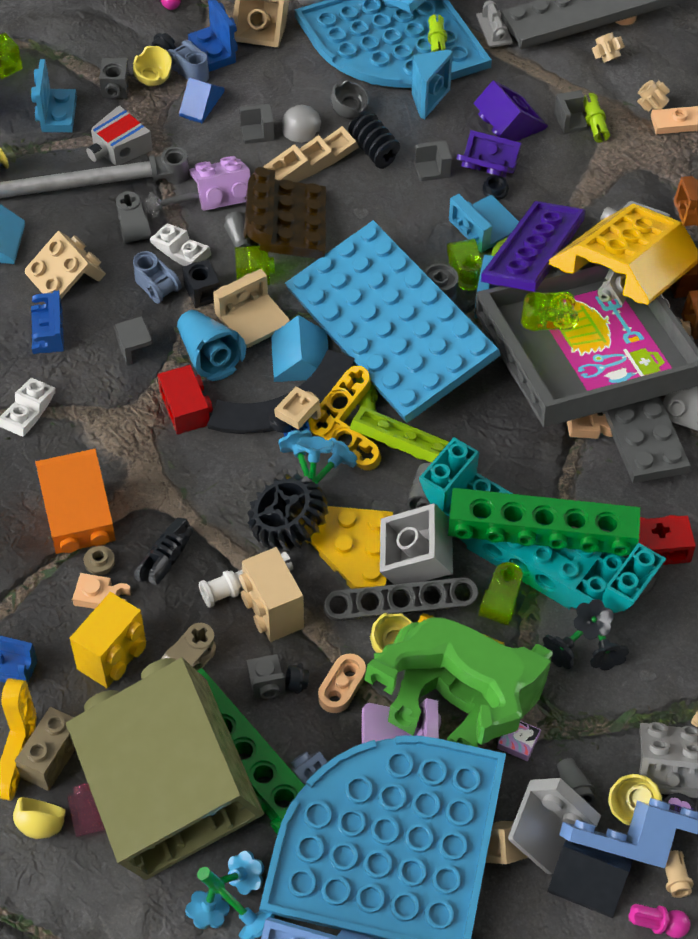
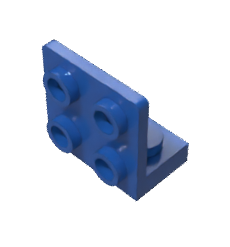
[188,0,238,72]

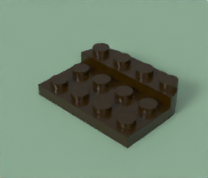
[243,167,326,259]

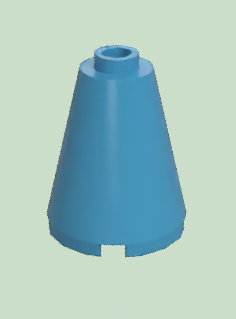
[177,310,246,381]

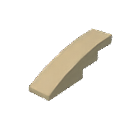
[252,126,359,182]

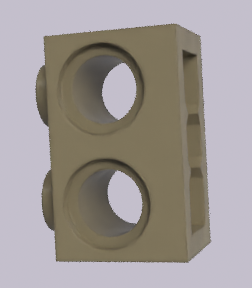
[15,707,75,791]

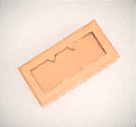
[650,106,698,135]

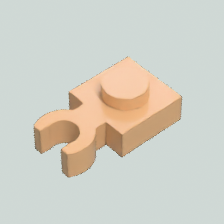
[567,413,613,439]
[72,573,131,609]

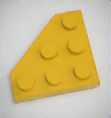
[305,506,393,589]

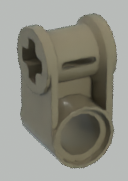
[161,623,216,671]

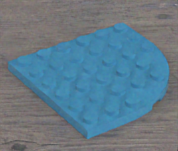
[294,0,492,88]
[259,735,506,939]

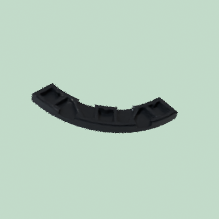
[207,350,355,434]

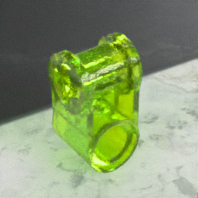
[447,238,482,290]
[521,291,579,331]
[478,562,523,626]

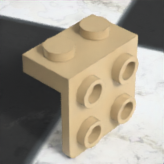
[25,230,106,299]
[213,269,290,348]

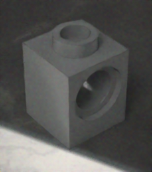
[99,58,130,98]

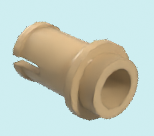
[665,850,694,898]

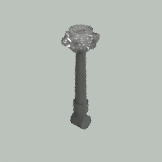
[144,191,200,218]

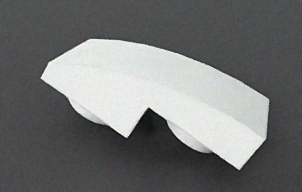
[150,223,212,266]
[0,378,56,437]

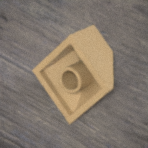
[233,0,289,48]

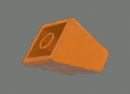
[35,448,116,554]

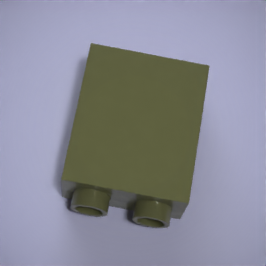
[65,657,264,880]

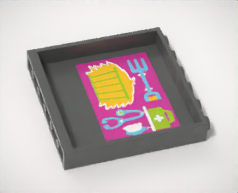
[475,263,698,428]

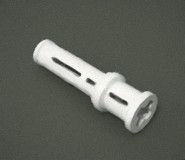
[199,552,293,608]

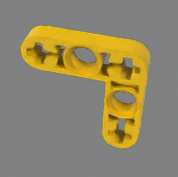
[308,366,381,470]
[0,678,37,801]

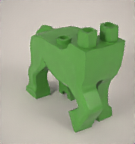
[364,617,553,747]

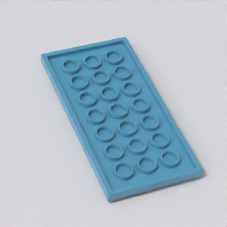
[285,220,501,423]

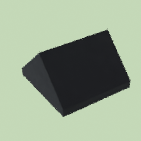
[547,840,633,918]

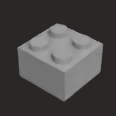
[380,503,453,584]

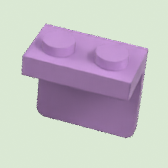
[189,156,250,211]
[362,698,441,744]

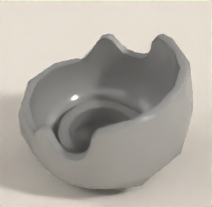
[281,105,321,143]

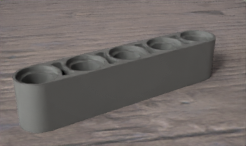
[323,578,478,621]

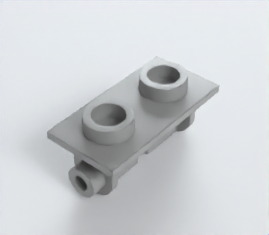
[476,0,513,48]
[597,268,627,305]

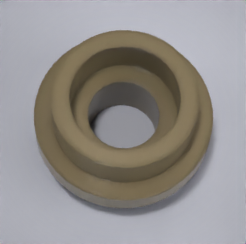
[84,546,115,576]

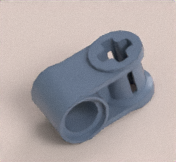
[167,40,209,82]
[133,251,182,304]

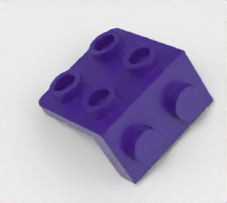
[456,130,522,177]

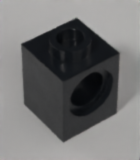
[182,259,220,308]

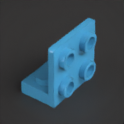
[31,59,77,132]
[449,194,519,253]

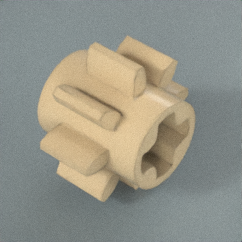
[592,32,625,63]
[637,80,670,112]

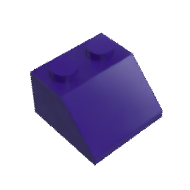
[473,80,548,141]

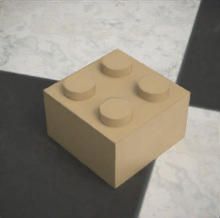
[239,547,304,642]

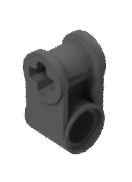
[116,191,151,244]

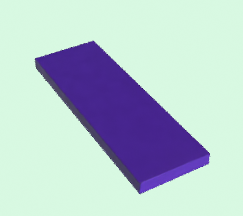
[481,201,586,292]

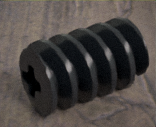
[348,113,400,169]

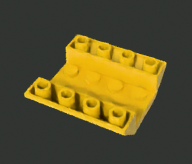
[549,203,698,305]

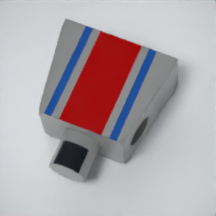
[86,105,153,165]

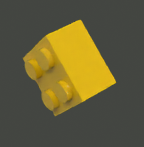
[70,592,146,688]

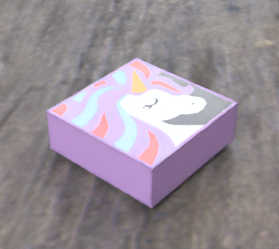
[497,721,541,761]

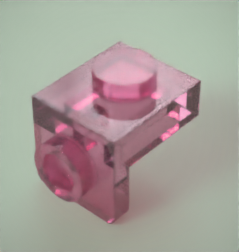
[67,783,105,837]

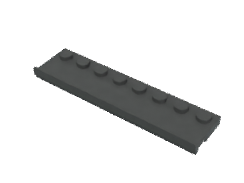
[501,0,688,50]

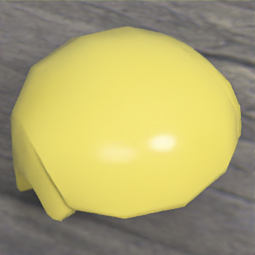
[133,46,172,87]
[370,613,413,653]
[608,774,662,825]
[13,797,65,839]

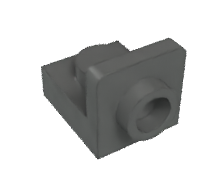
[246,654,286,699]

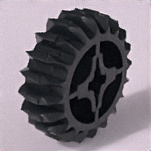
[247,473,329,552]

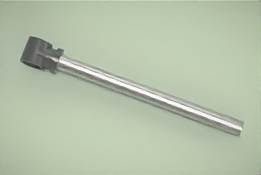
[0,147,190,198]

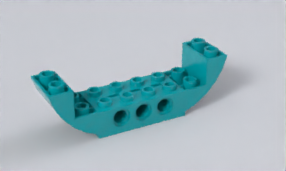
[419,437,666,613]

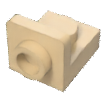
[274,386,321,430]

